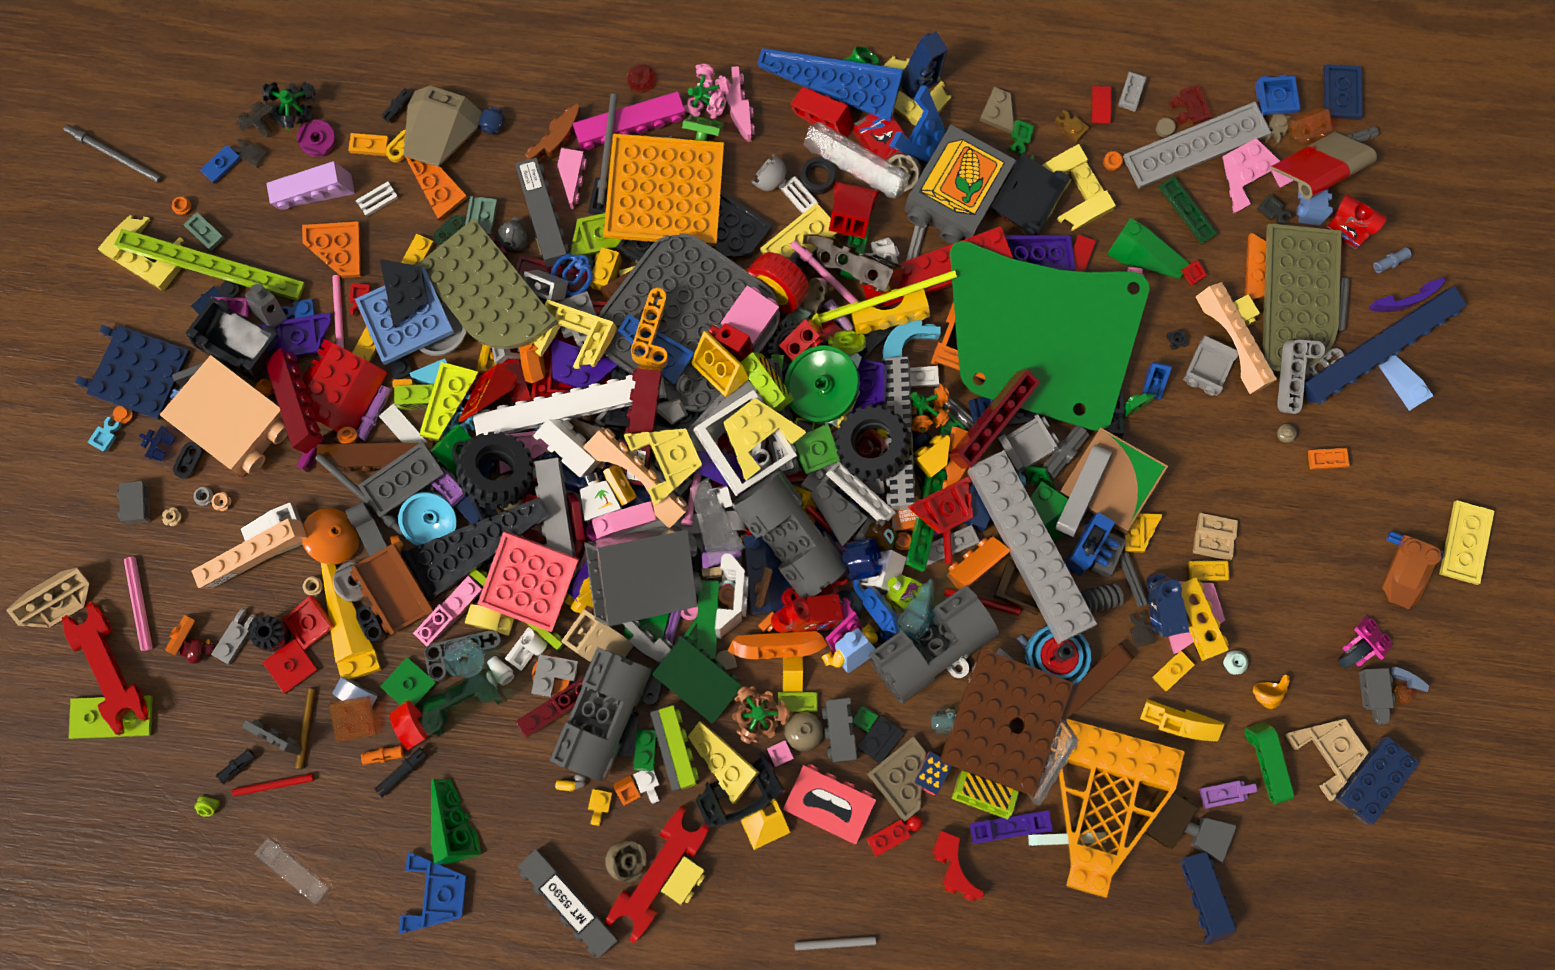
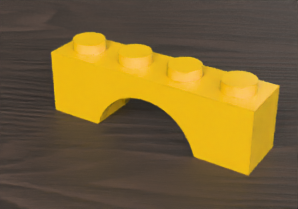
[851,289,930,335]

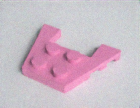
[1223,138,1293,213]
[1169,581,1225,654]

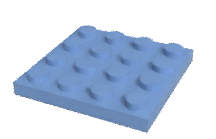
[355,268,454,365]

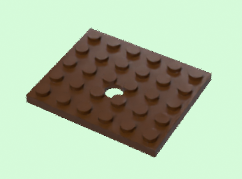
[940,648,1074,796]

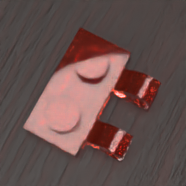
[1169,85,1212,125]

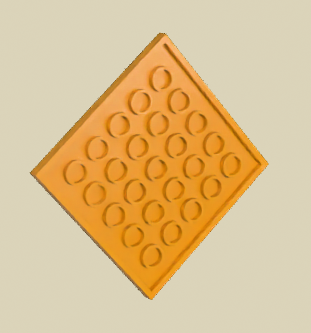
[604,134,724,246]

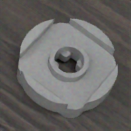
[333,562,365,602]

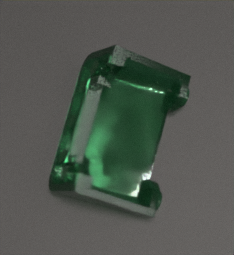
[421,669,507,738]

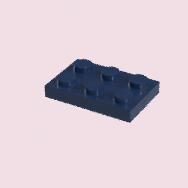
[1323,64,1362,120]

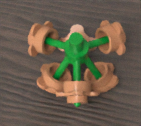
[732,686,790,744]

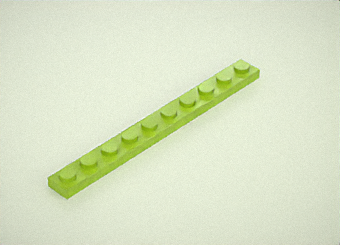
[114,228,305,301]

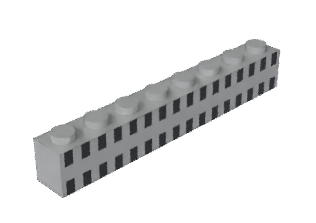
[883,357,916,510]

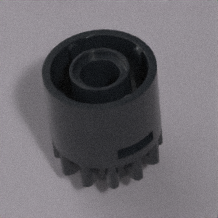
[248,615,291,653]

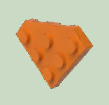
[302,221,361,278]

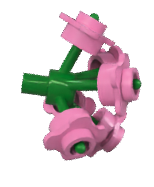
[684,64,730,119]

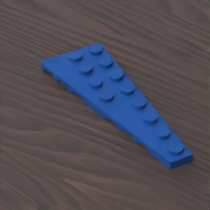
[757,48,903,121]

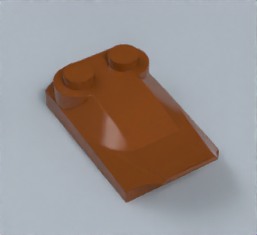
[1381,535,1442,610]

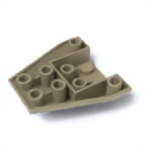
[404,85,482,167]

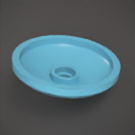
[398,492,457,546]

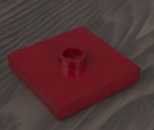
[567,492,584,540]

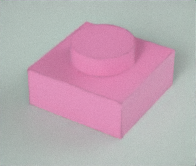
[767,741,793,767]

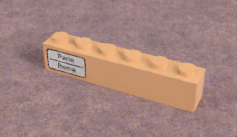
[192,518,307,589]

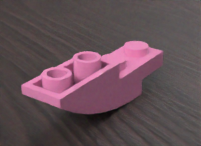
[726,67,755,142]
[414,576,483,646]

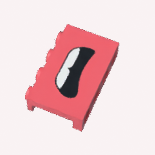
[783,764,876,844]

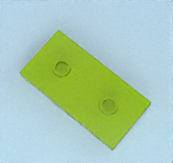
[69,695,153,739]

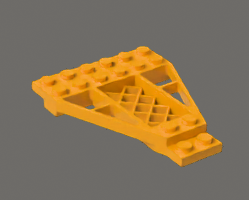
[1056,719,1184,898]

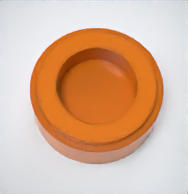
[1103,151,1123,171]

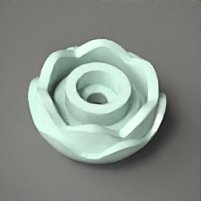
[1223,650,1248,675]

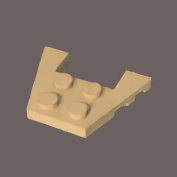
[1285,719,1369,801]

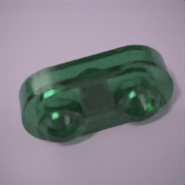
[434,215,466,246]

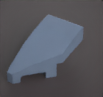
[1389,667,1429,692]

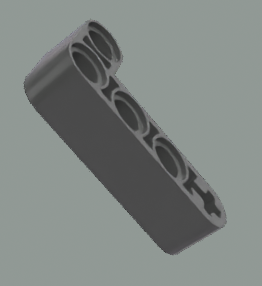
[345,502,388,556]
[424,631,503,682]

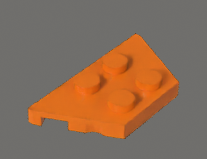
[1245,233,1266,300]

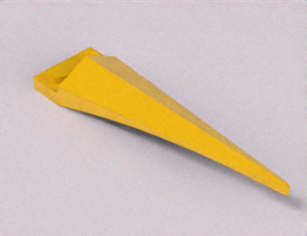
[321,563,381,680]

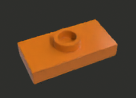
[1307,448,1350,470]
[165,615,195,655]

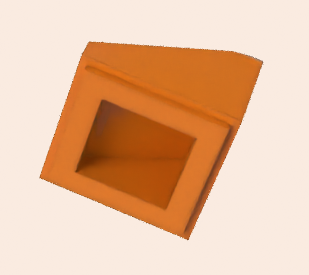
[613,775,641,806]

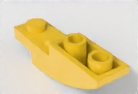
[1140,699,1225,741]

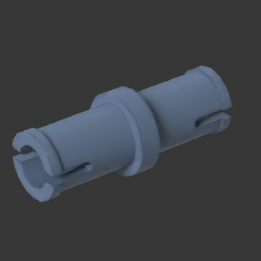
[1373,247,1412,273]

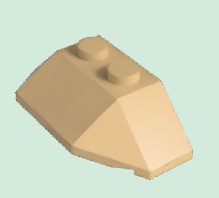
[6,567,89,628]

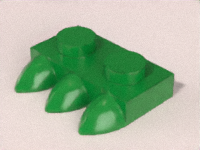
[1123,393,1157,418]

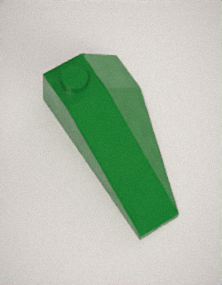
[431,779,482,864]

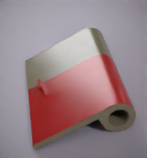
[1271,132,1377,199]

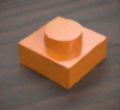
[758,612,774,633]

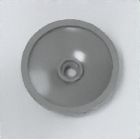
[419,302,467,356]

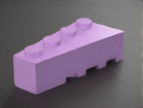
[267,161,355,210]

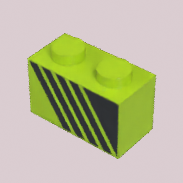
[394,384,434,410]

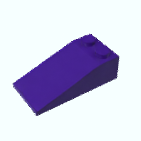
[1005,235,1076,271]

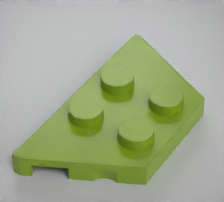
[570,213,622,260]

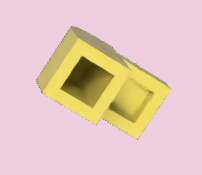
[465,604,514,636]

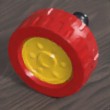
[747,246,809,314]

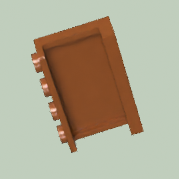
[350,543,434,635]

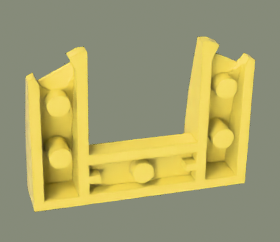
[884,56,951,126]
[1042,144,1116,231]
[98,215,185,292]
[529,299,618,369]

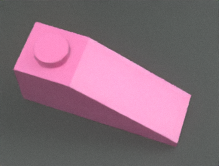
[592,501,657,539]

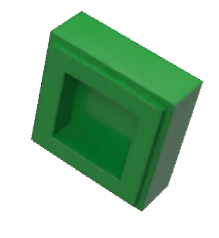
[853,705,878,733]

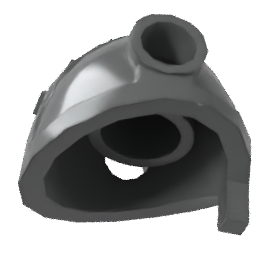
[498,217,528,251]

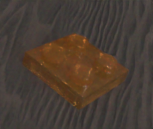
[329,696,377,742]

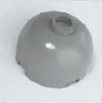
[751,154,787,191]

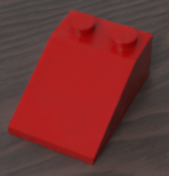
[459,363,517,422]

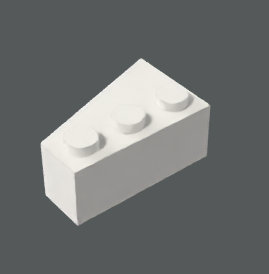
[533,419,602,477]

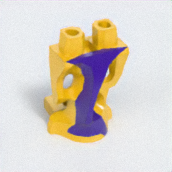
[564,561,593,614]

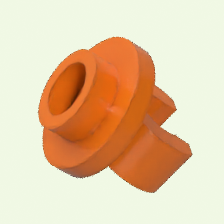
[337,427,357,444]

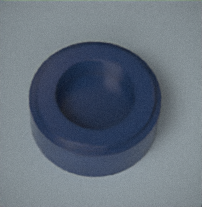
[913,432,932,450]

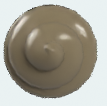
[1277,424,1297,443]

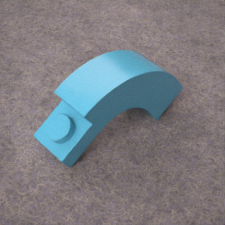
[881,320,941,364]

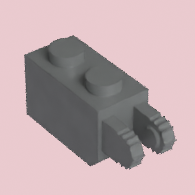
[1359,668,1395,725]

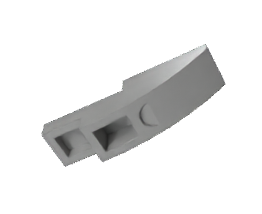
[623,620,674,662]

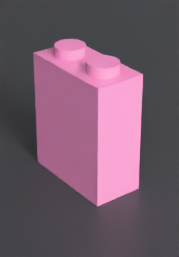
[721,286,779,347]

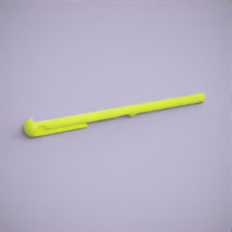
[812,270,957,327]

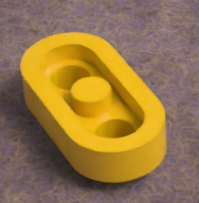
[386,130,406,162]

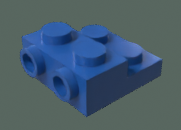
[1255,75,1300,115]

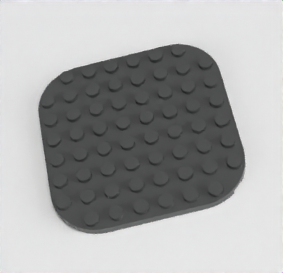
[598,234,780,412]

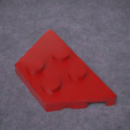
[908,476,973,534]

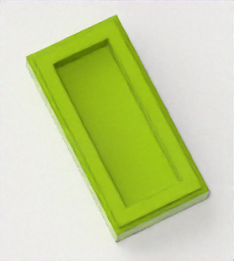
[778,692,817,713]

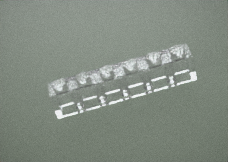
[803,122,910,199]

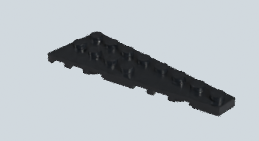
[401,498,550,601]

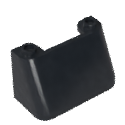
[186,297,279,382]

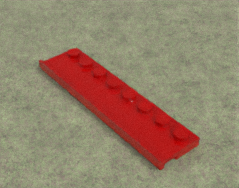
[861,226,1013,310]

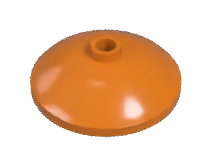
[302,508,360,565]

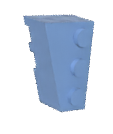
[1297,189,1333,225]

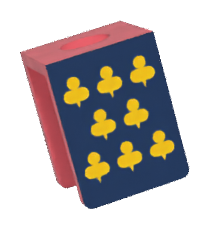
[914,752,952,795]

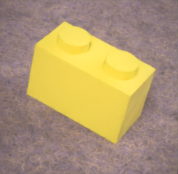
[661,856,705,905]

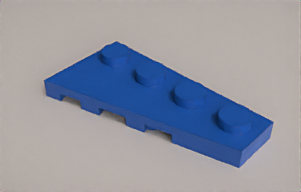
[618,314,694,387]

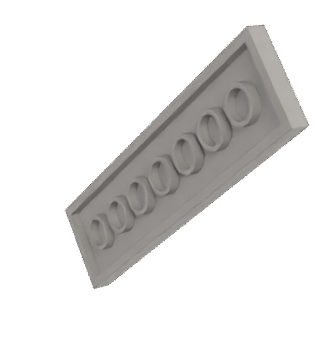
[1123,102,1271,189]

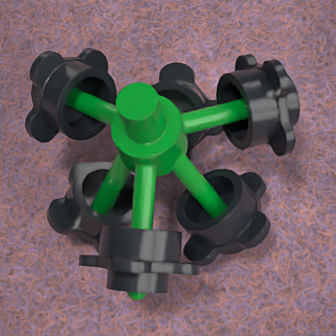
[262,81,316,130]

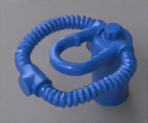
[551,254,595,297]

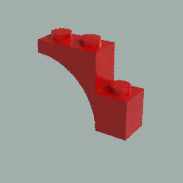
[931,831,984,902]

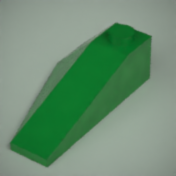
[1107,218,1189,279]

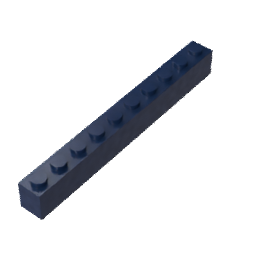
[1303,286,1466,405]

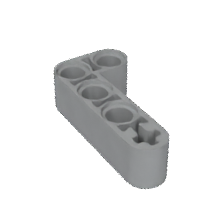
[1277,340,1325,414]

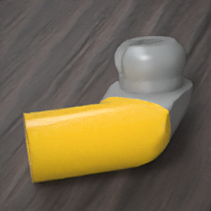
[556,775,586,791]

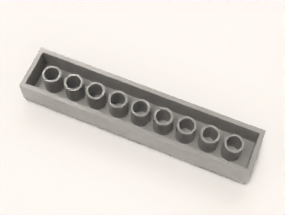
[967,450,1097,645]

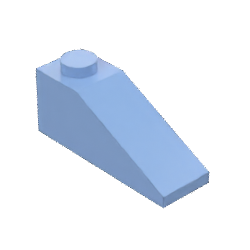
[1379,355,1433,411]

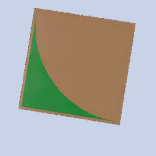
[1060,427,1168,535]

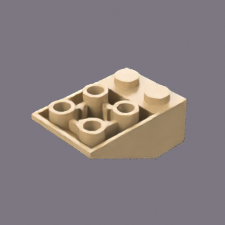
[561,609,634,662]

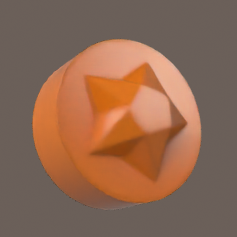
[390,535,403,553]

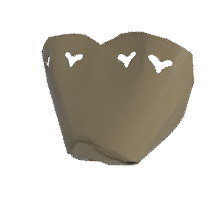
[804,278,829,319]

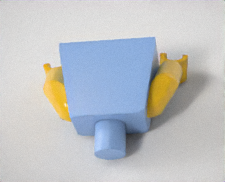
[821,623,878,674]

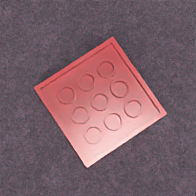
[478,531,579,632]

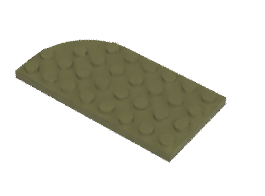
[416,218,558,349]
[1262,223,1342,373]

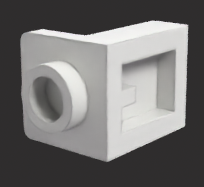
[707,485,732,508]

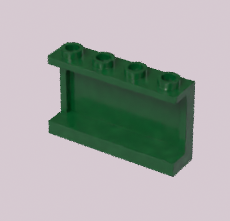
[651,636,742,724]

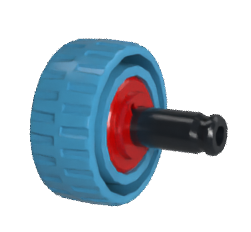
[1024,626,1092,686]

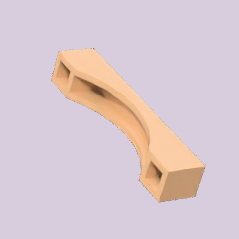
[1196,282,1277,394]
[583,427,688,528]

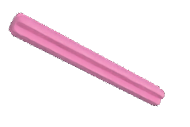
[124,557,153,651]

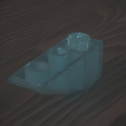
[897,578,935,643]

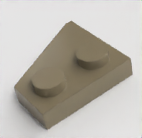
[980,87,1014,133]

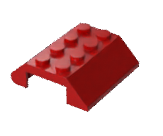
[303,339,388,432]

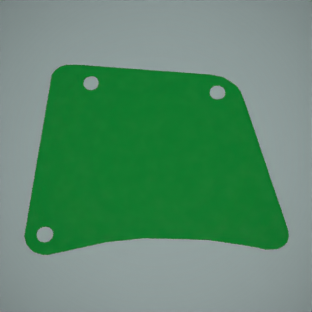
[950,241,1149,431]

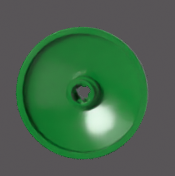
[784,346,860,423]

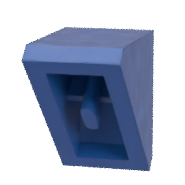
[1142,362,1172,400]

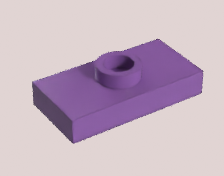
[431,467,465,507]

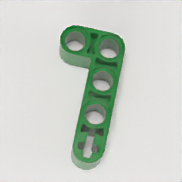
[1244,722,1294,805]

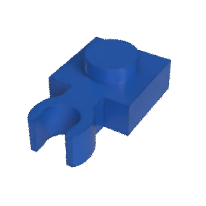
[281,299,315,320]

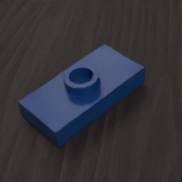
[200,145,241,184]

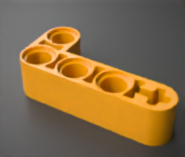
[631,288,668,368]

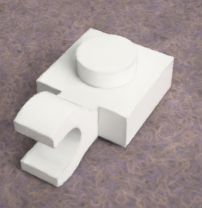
[633,771,660,804]

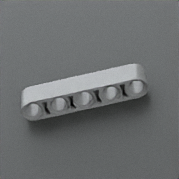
[1056,444,1113,537]

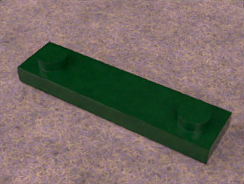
[1158,176,1218,245]

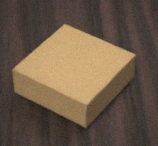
[702,566,722,579]

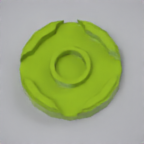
[828,331,866,354]

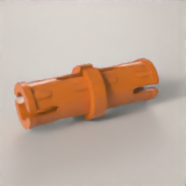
[361,745,404,765]

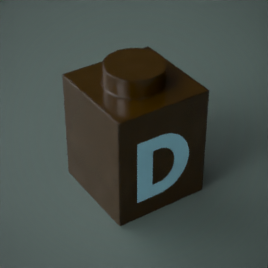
[864,520,899,553]

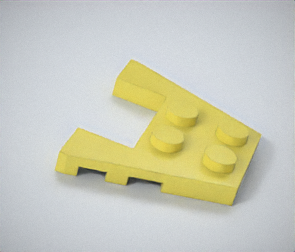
[724,398,806,480]
[624,429,702,506]

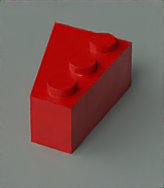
[791,87,854,142]

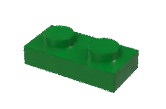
[633,730,657,771]

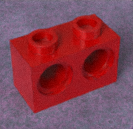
[779,319,826,361]

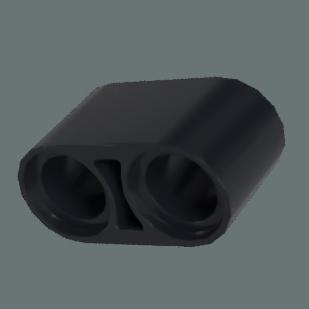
[356,606,388,642]

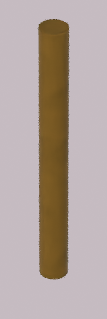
[295,689,316,769]

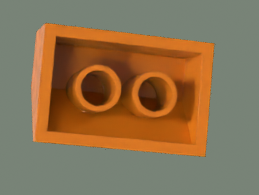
[947,536,1011,590]

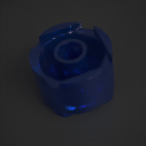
[842,537,883,581]

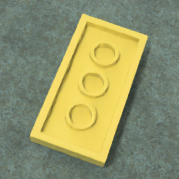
[760,203,839,258]
[1439,501,1494,585]

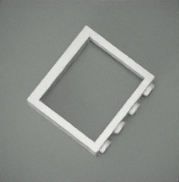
[693,390,797,496]

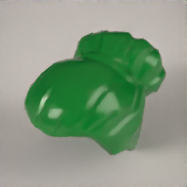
[844,46,878,65]

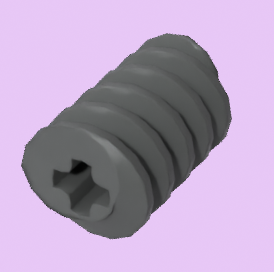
[1081,583,1124,613]

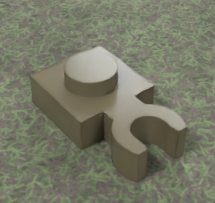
[1265,114,1292,145]

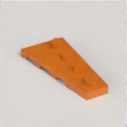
[406,157,467,221]

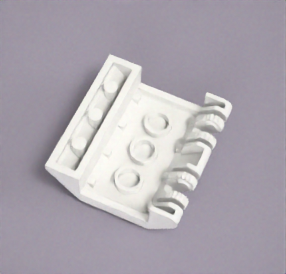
[715,553,749,639]

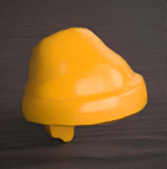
[1253,674,1290,709]

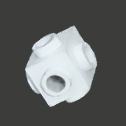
[871,237,899,264]

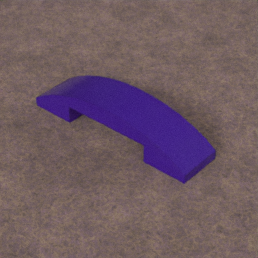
[1369,277,1445,312]
[970,811,1053,844]

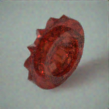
[627,64,656,92]

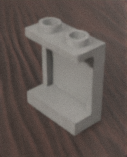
[1183,336,1238,396]
[998,414,1059,473]

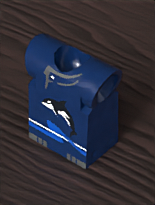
[1146,572,1190,637]

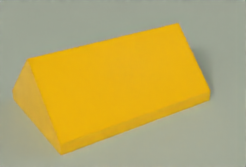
[690,331,749,397]

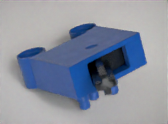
[1065,512,1119,576]

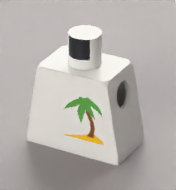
[580,473,623,522]

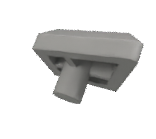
[657,398,688,425]

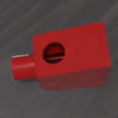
[708,323,754,363]

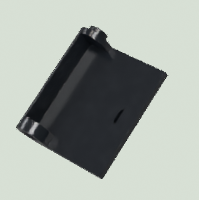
[990,153,1071,235]

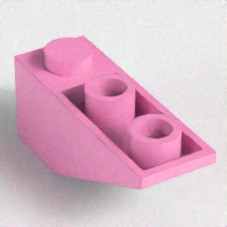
[558,148,587,210]

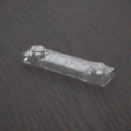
[254,838,330,905]

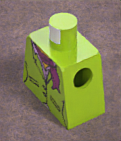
[886,574,932,621]

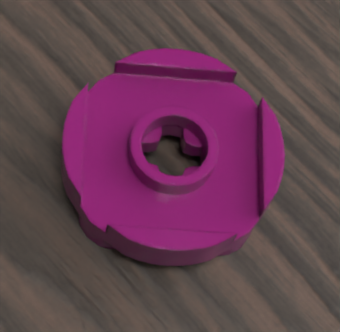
[297,120,336,157]

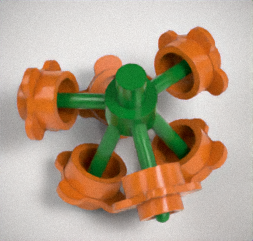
[910,384,950,433]

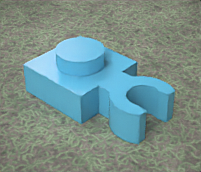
[88,417,122,453]

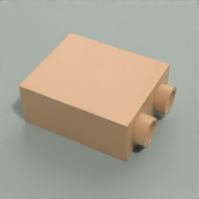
[160,355,288,478]

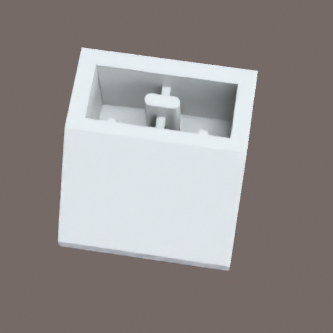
[855,547,906,593]

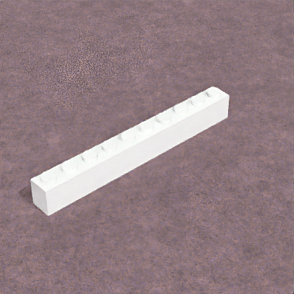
[473,375,667,435]

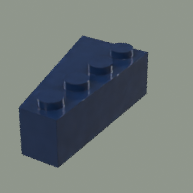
[900,32,948,98]
[1180,852,1237,945]

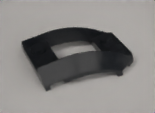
[696,752,787,828]

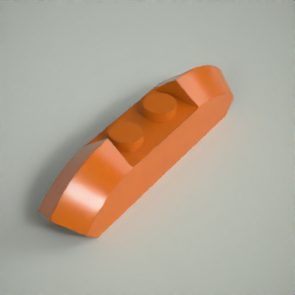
[519,343,545,383]
[728,631,827,659]

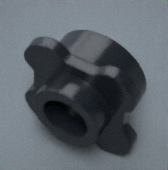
[1166,329,1188,350]

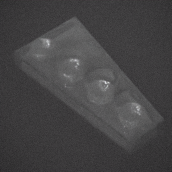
[1028,719,1079,805]

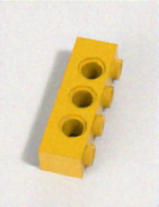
[1181,578,1228,661]

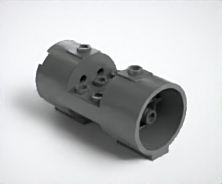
[731,468,849,599]
[868,585,999,704]
[550,647,652,782]

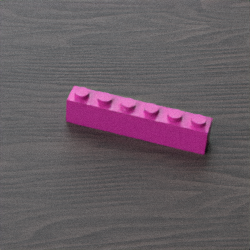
[573,92,685,150]

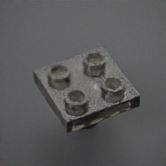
[235,101,273,138]

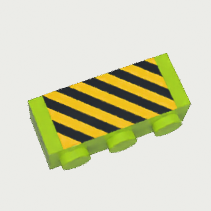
[741,352,794,411]
[951,771,1019,819]

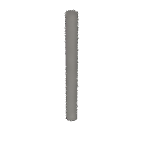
[795,936,876,951]

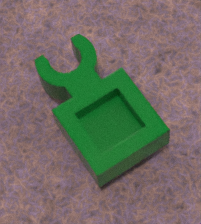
[1009,120,1034,155]

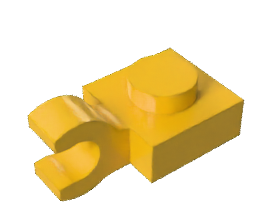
[588,789,612,826]

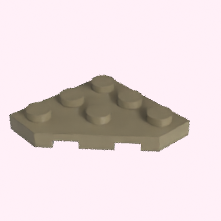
[867,736,926,822]

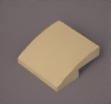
[1193,513,1238,561]

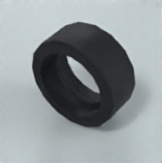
[801,157,836,195]

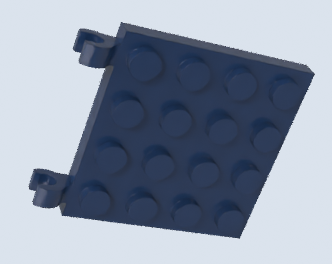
[75,325,190,420]

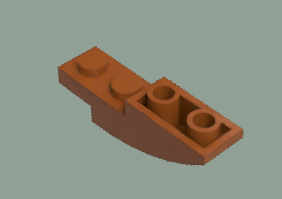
[525,103,581,162]

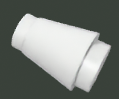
[487,656,515,686]

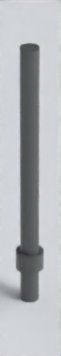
[597,93,618,204]
[64,124,162,183]
[315,453,404,537]

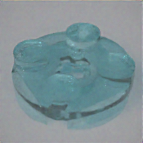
[444,638,484,678]

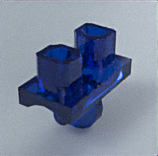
[139,426,175,462]

